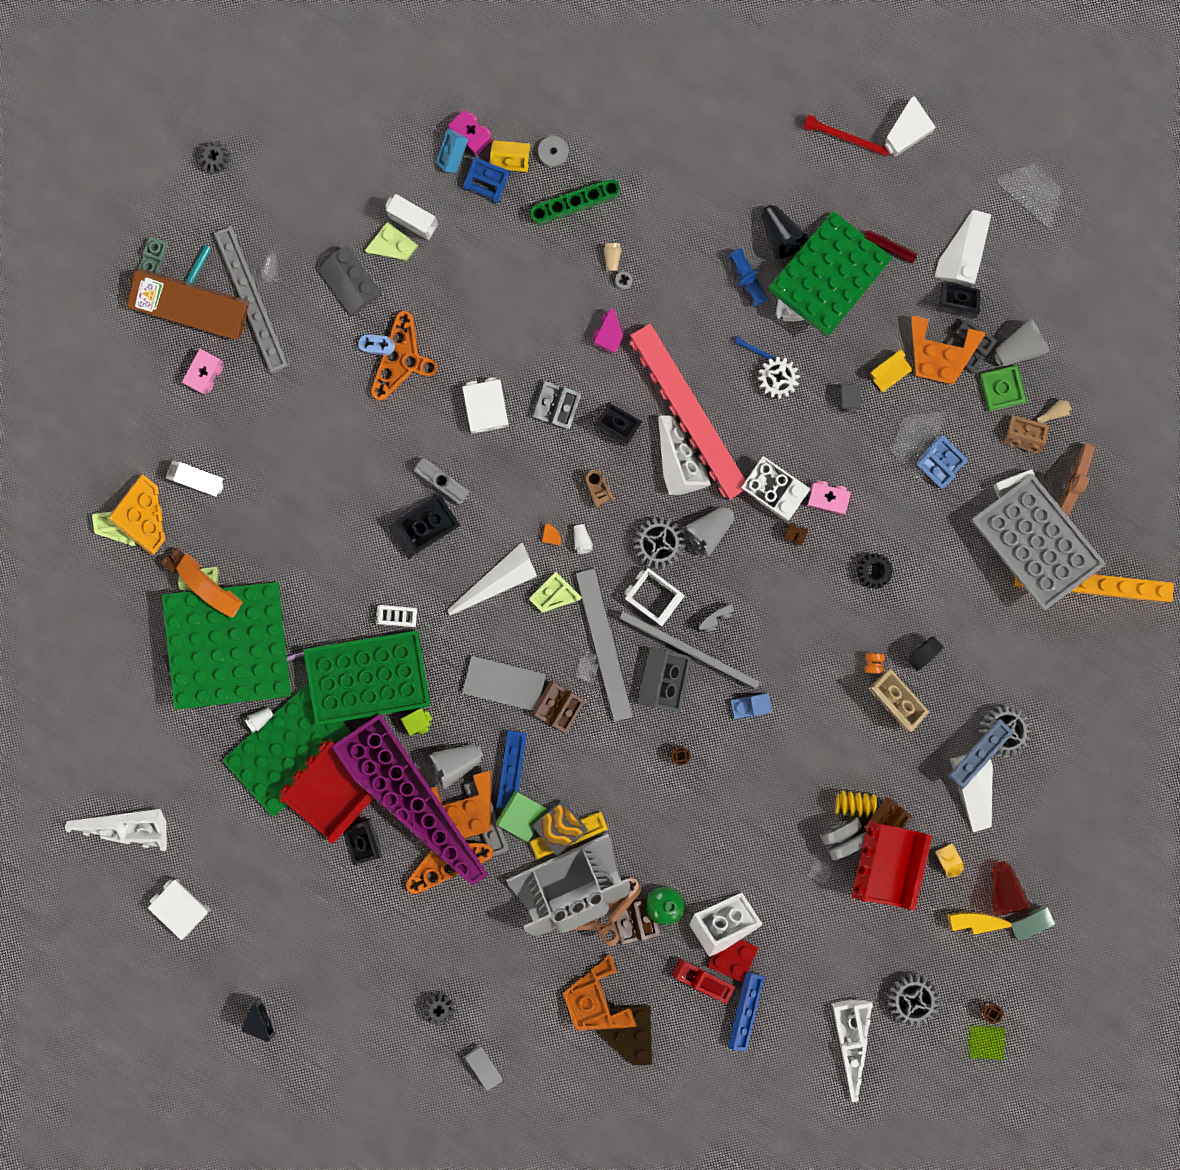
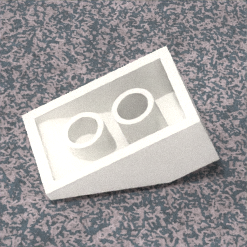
[689,893,762,957]

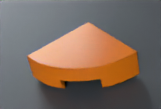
[542,523,561,546]

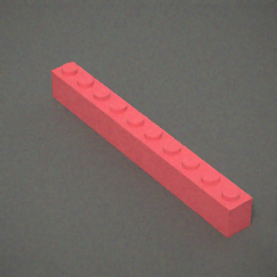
[629,324,746,500]

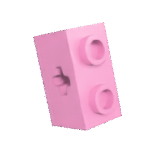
[182,349,223,395]
[807,480,851,516]

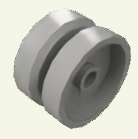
[820,817,866,860]

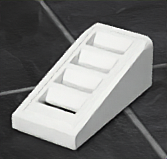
[376,605,417,627]

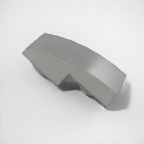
[698,604,734,633]
[464,1045,503,1091]

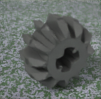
[198,141,231,174]
[423,993,456,1027]

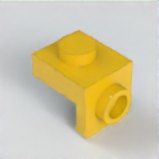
[935,844,964,878]

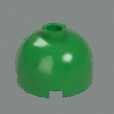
[646,887,685,925]

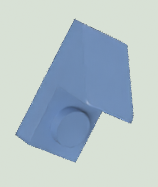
[730,693,772,719]

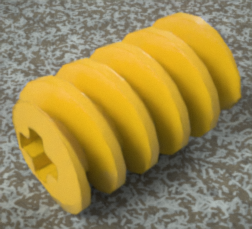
[835,790,877,818]

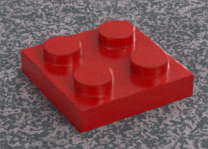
[708,939,759,983]

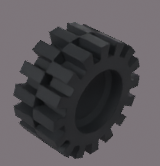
[857,554,893,589]

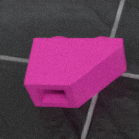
[592,308,623,355]

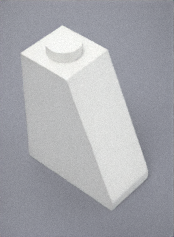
[885,96,936,157]
[166,461,223,496]

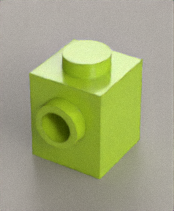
[401,708,433,736]

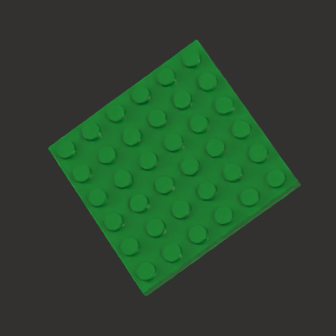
[162,582,291,710]

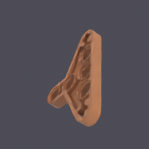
[1059,443,1095,516]
[573,878,641,946]

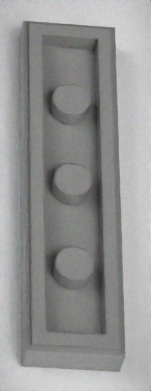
[464,781,509,856]

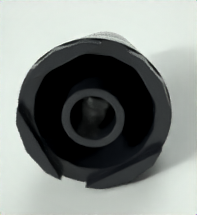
[761,205,808,259]

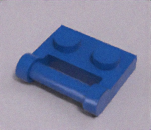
[463,157,511,204]

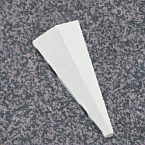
[448,543,537,616]
[65,809,167,851]
[832,999,873,1102]

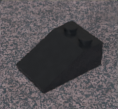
[388,494,460,559]

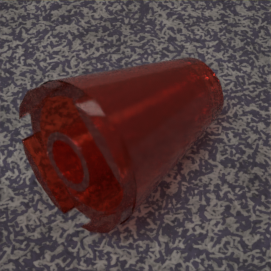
[992,861,1031,916]

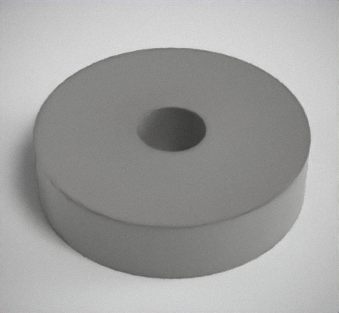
[538,136,569,168]

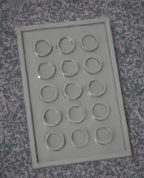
[971,474,1106,611]

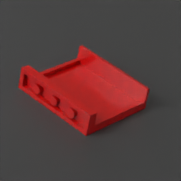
[279,738,374,844]
[851,821,932,911]

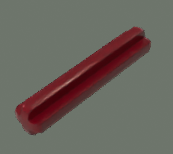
[865,230,917,263]

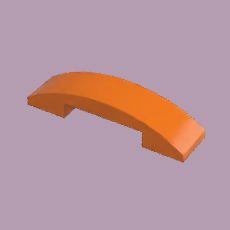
[176,553,243,617]

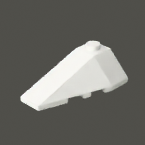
[934,210,991,288]
[658,416,711,495]
[950,753,993,833]

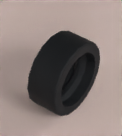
[907,636,943,671]

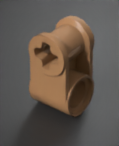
[586,470,614,508]

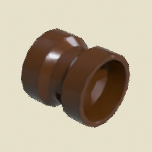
[783,522,808,546]
[162,548,184,575]
[671,746,691,766]
[980,1002,1003,1024]

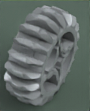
[633,517,685,569]
[979,705,1032,757]
[888,974,940,1027]

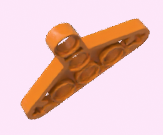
[371,311,438,401]
[406,843,494,894]

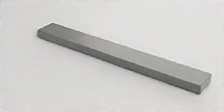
[214,226,289,374]
[576,569,633,722]
[620,612,760,689]

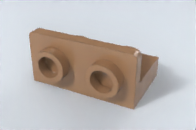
[1004,415,1049,454]

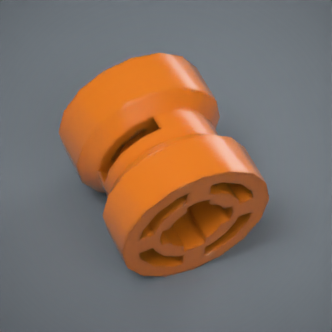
[865,653,885,674]

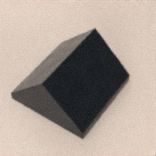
[937,282,981,319]
[594,402,642,447]
[344,819,383,865]
[241,999,276,1042]

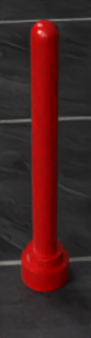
[803,114,890,156]

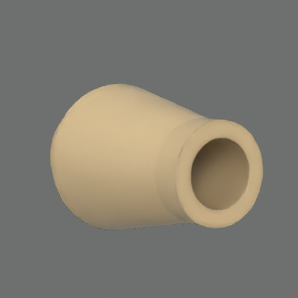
[603,243,622,271]

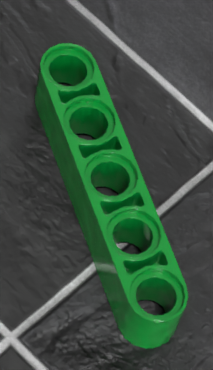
[531,179,620,225]

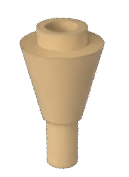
[1036,398,1072,423]

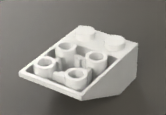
[741,456,810,521]

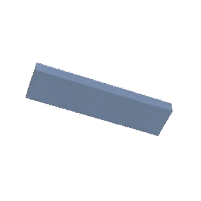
[948,719,1014,789]

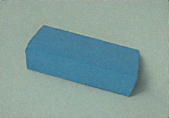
[436,129,468,173]

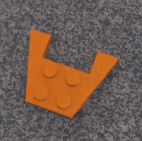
[911,316,986,385]
[430,770,492,839]
[563,955,637,1031]

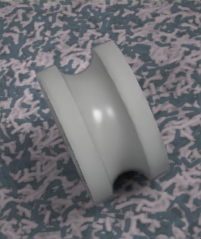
[615,271,632,290]

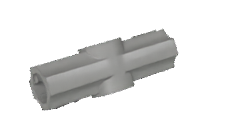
[414,457,470,505]

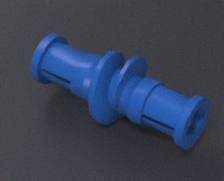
[728,248,769,307]

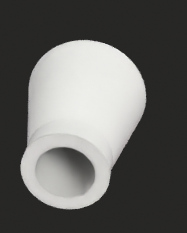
[573,524,593,554]
[244,707,274,733]

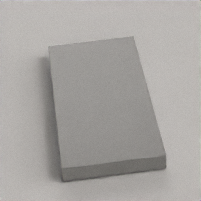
[462,656,546,711]

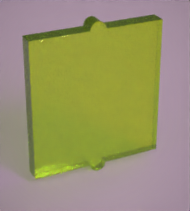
[968,1026,1006,1060]

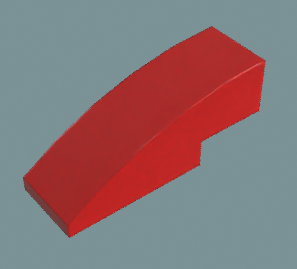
[671,958,735,1004]

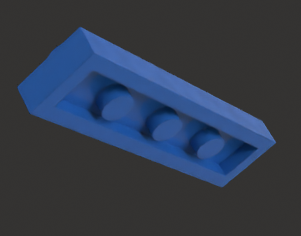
[497,730,527,808]
[728,972,765,1052]

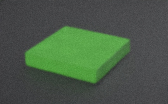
[979,365,1027,412]
[496,790,548,842]

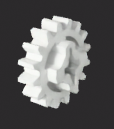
[758,357,800,399]

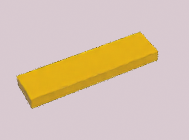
[530,811,608,859]

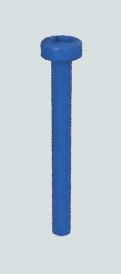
[735,336,782,362]

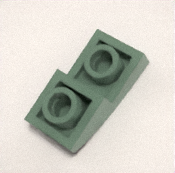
[138,237,168,274]
[1011,906,1055,941]

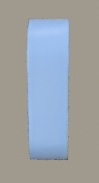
[358,335,395,355]

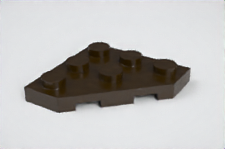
[596,1006,652,1066]

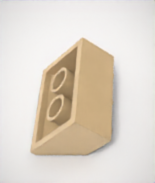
[868,669,929,732]

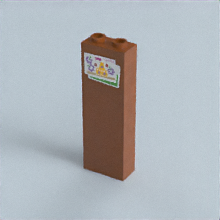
[126,268,250,340]

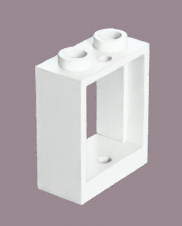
[385,194,438,241]
[624,568,685,627]

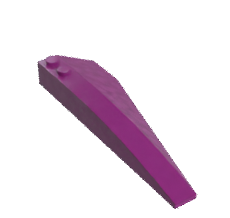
[331,714,488,886]

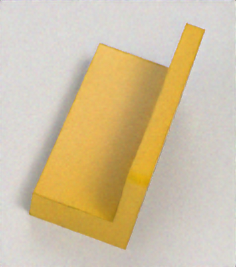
[490,140,530,172]
[869,350,912,392]

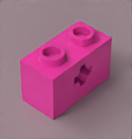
[448,109,492,157]

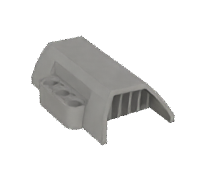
[506,834,630,937]

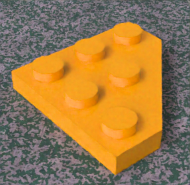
[107,474,165,555]

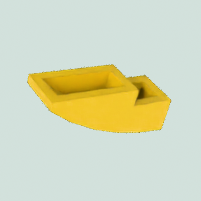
[947,912,1012,935]

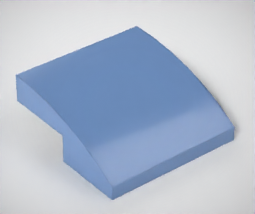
[916,433,969,489]

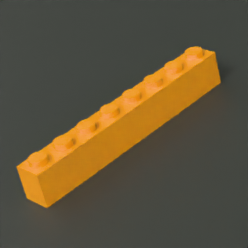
[1014,574,1174,603]

